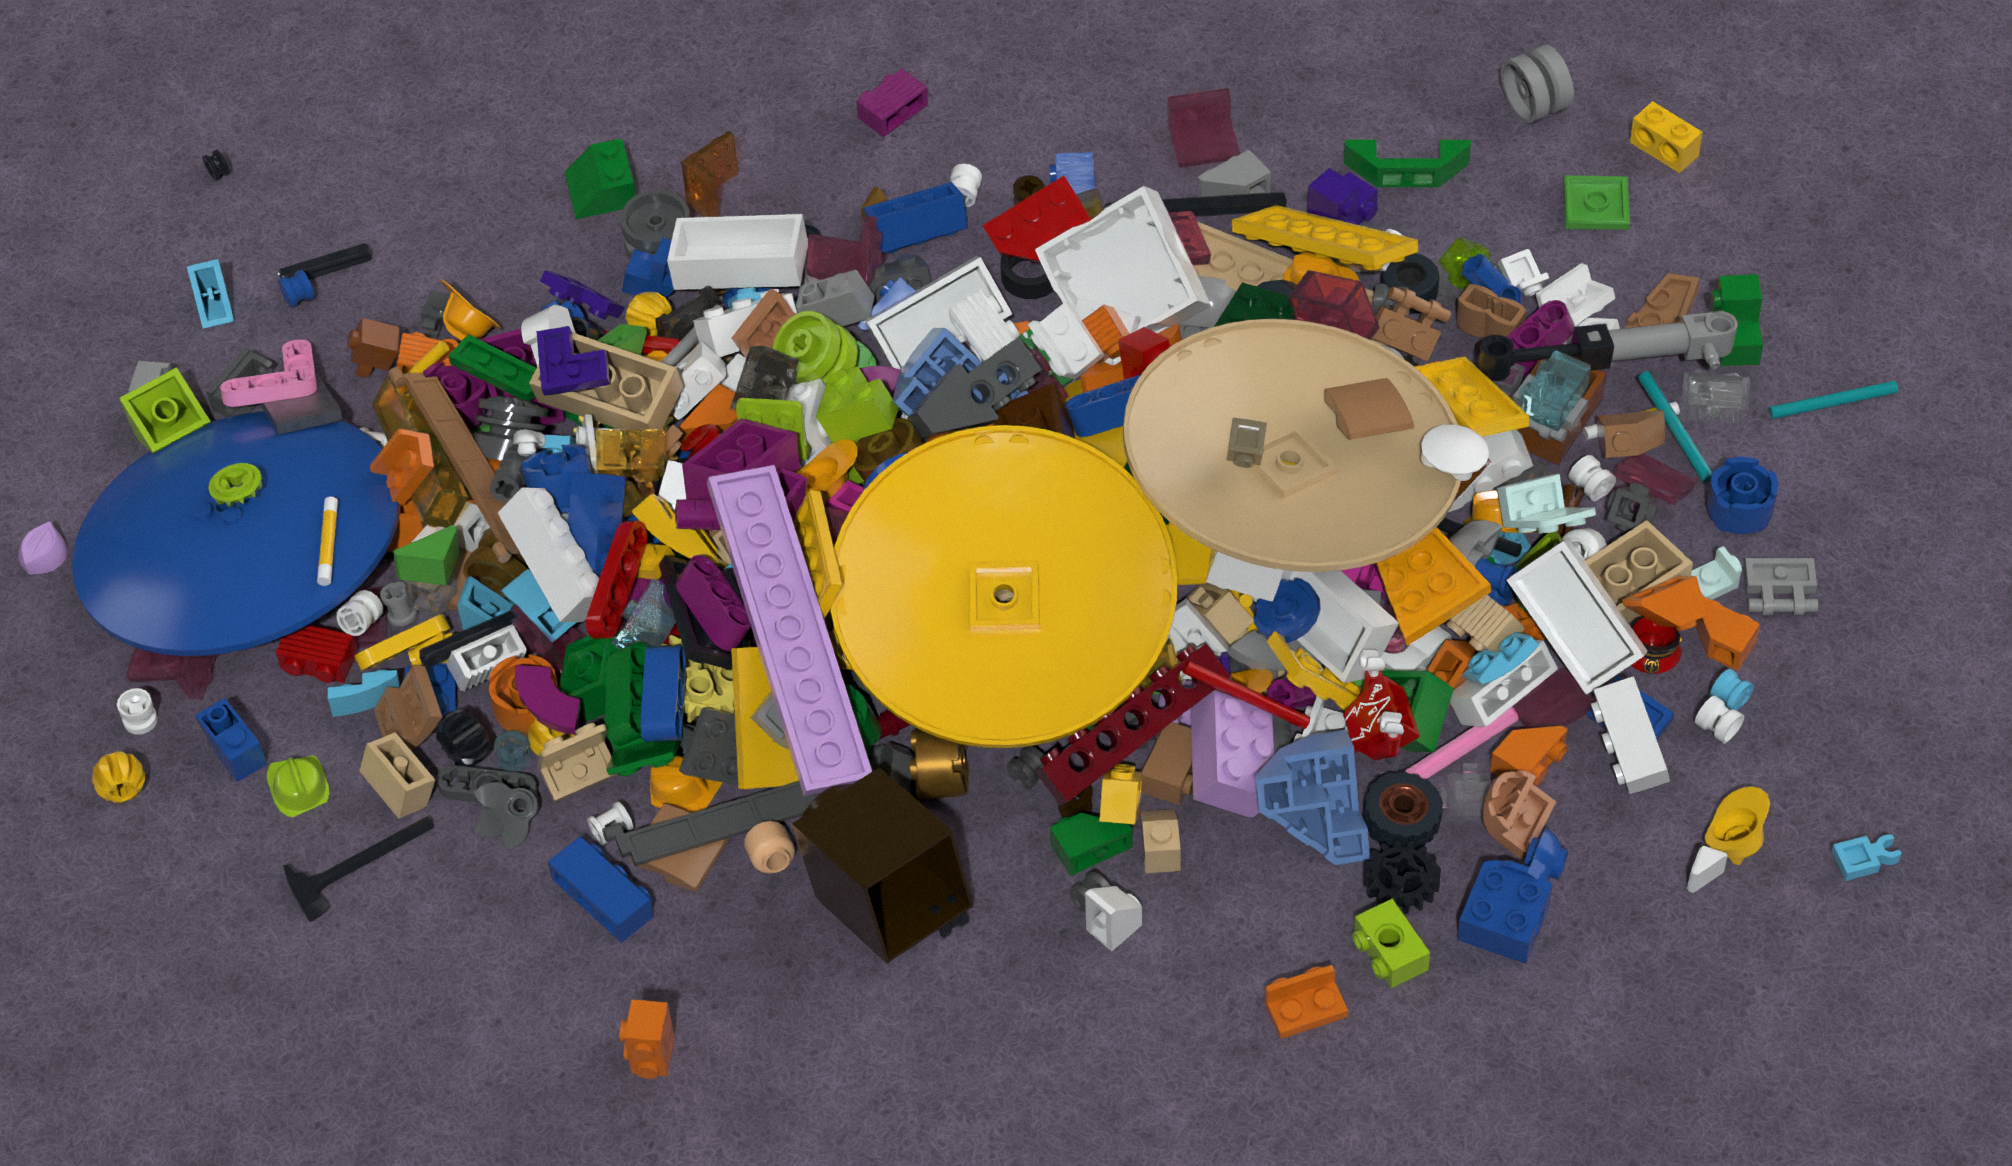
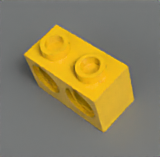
[1630,101,1703,173]
[1099,764,1142,824]

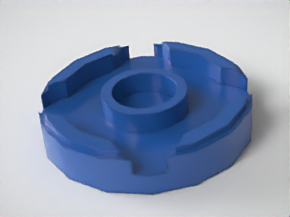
[1254,578,1321,643]

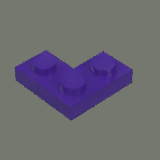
[540,270,625,319]
[536,326,610,396]

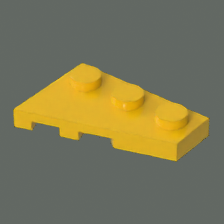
[1266,631,1362,711]

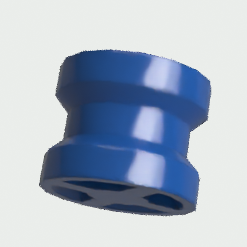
[278,270,315,308]

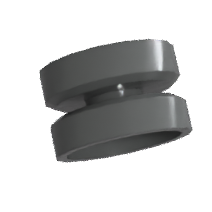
[621,190,691,259]

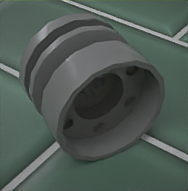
[473,396,548,460]

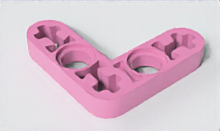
[220,340,317,407]

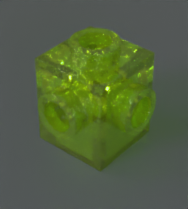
[1438,237,1497,289]

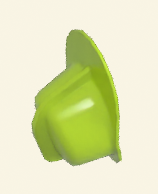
[267,755,330,817]

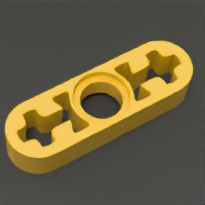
[354,614,451,672]

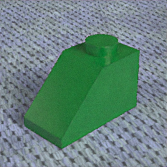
[1050,813,1133,876]

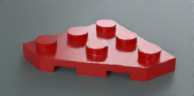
[982,175,1091,264]

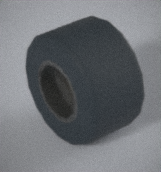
[1381,253,1440,314]

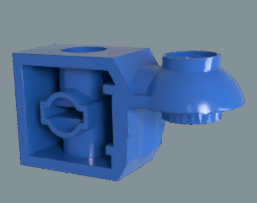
[1458,828,1568,964]

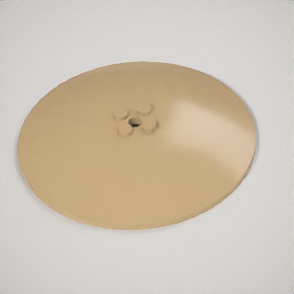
[1123,319,1461,572]

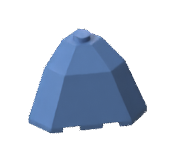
[892,328,1028,416]
[1255,730,1370,865]

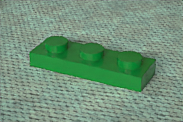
[448,334,537,402]

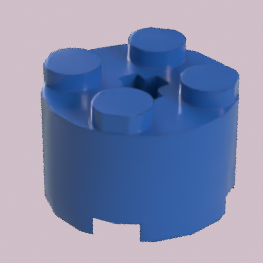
[521,444,592,514]
[1706,456,1779,534]

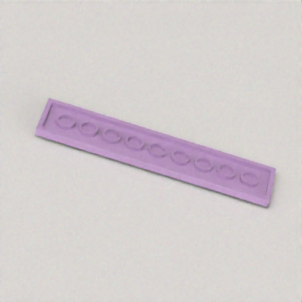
[707,465,872,796]

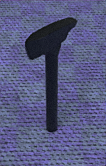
[283,816,434,922]

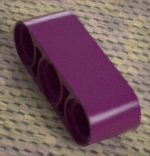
[1502,300,1575,385]
[675,555,752,651]

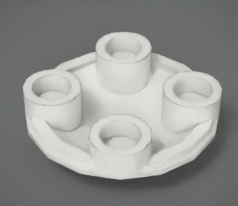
[1421,425,1489,481]

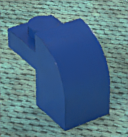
[622,237,674,298]

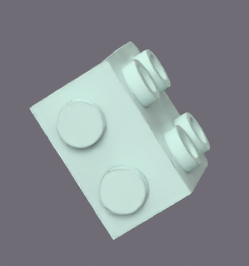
[1497,474,1596,533]

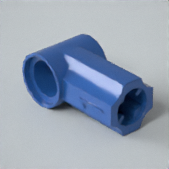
[1461,253,1522,304]

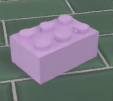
[1191,690,1274,817]

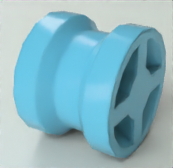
[1710,669,1754,710]

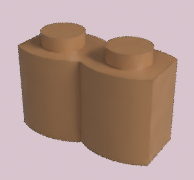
[1456,284,1527,338]

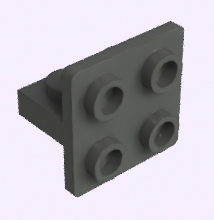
[679,707,738,785]

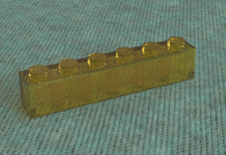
[372,373,468,528]

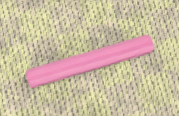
[1404,707,1519,780]

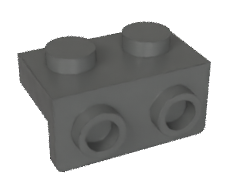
[858,254,931,306]

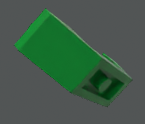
[1344,139,1471,187]

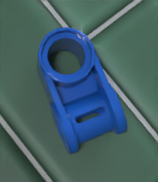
[1475,558,1518,605]

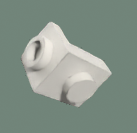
[1497,249,1550,298]

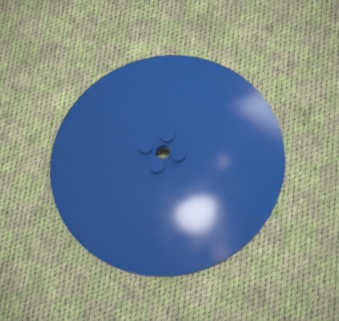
[72,411,401,656]

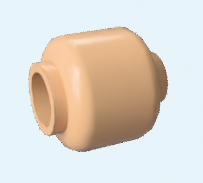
[744,821,795,874]

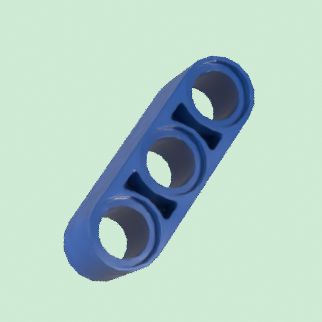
[1065,374,1141,437]
[640,646,686,742]

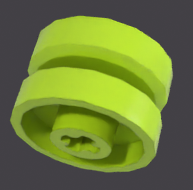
[772,310,858,386]

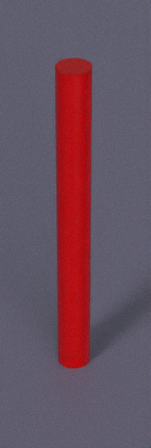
[1182,660,1310,729]

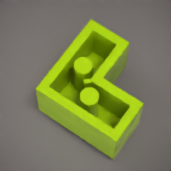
[816,367,899,443]

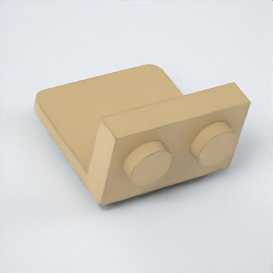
[537,723,618,803]

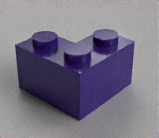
[1307,168,1378,225]

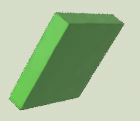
[1564,175,1630,230]

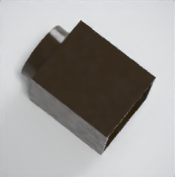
[792,768,974,964]

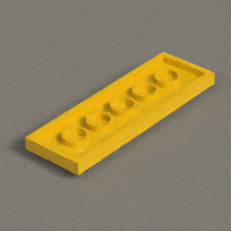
[1232,205,1418,270]

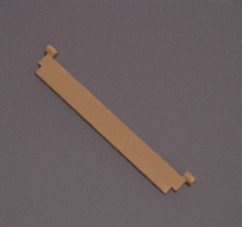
[388,367,520,563]

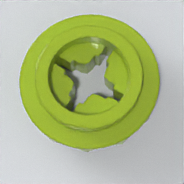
[208,463,262,507]

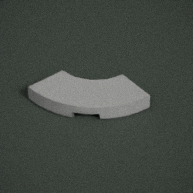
[1228,630,1323,673]

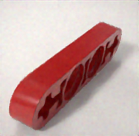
[586,521,648,639]

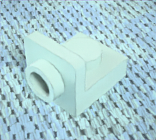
[1691,546,1742,600]

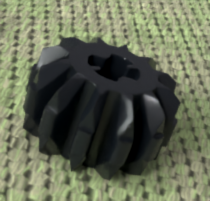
[435,708,492,767]

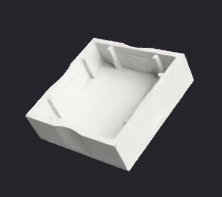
[1035,186,1211,333]

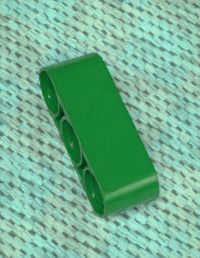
[605,642,647,746]

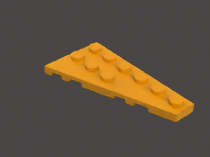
[1375,527,1491,646]

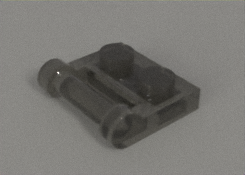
[655,285,718,341]

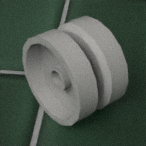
[1501,44,1574,124]

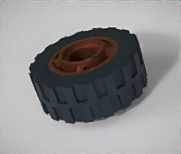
[1362,772,1443,849]

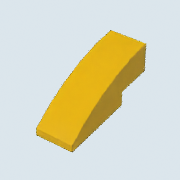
[631,494,729,570]

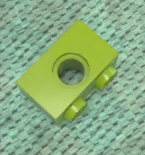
[1352,899,1430,988]

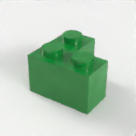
[1708,274,1763,366]

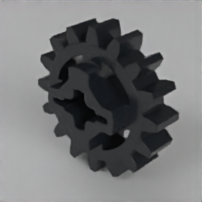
[1363,839,1441,914]

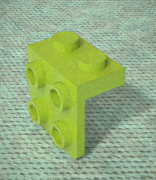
[736,398,811,460]

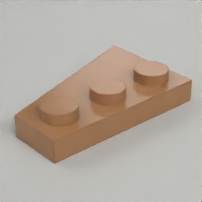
[1624,273,1700,357]

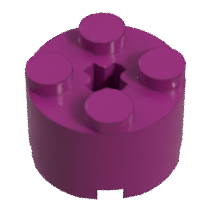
[419,362,486,430]

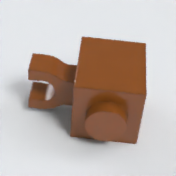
[347,318,399,377]

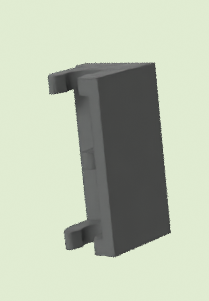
[207,347,274,417]

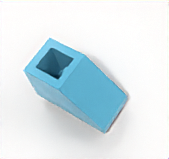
[501,568,576,644]

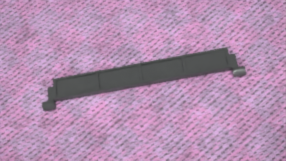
[602,744,885,866]

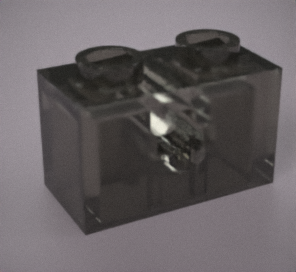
[730,346,799,411]

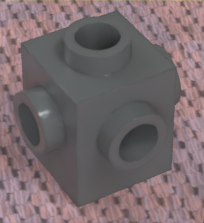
[1607,482,1659,532]

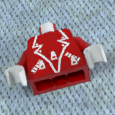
[1344,650,1420,761]

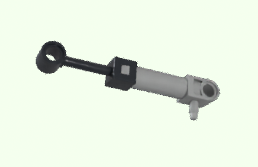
[1477,311,1738,381]

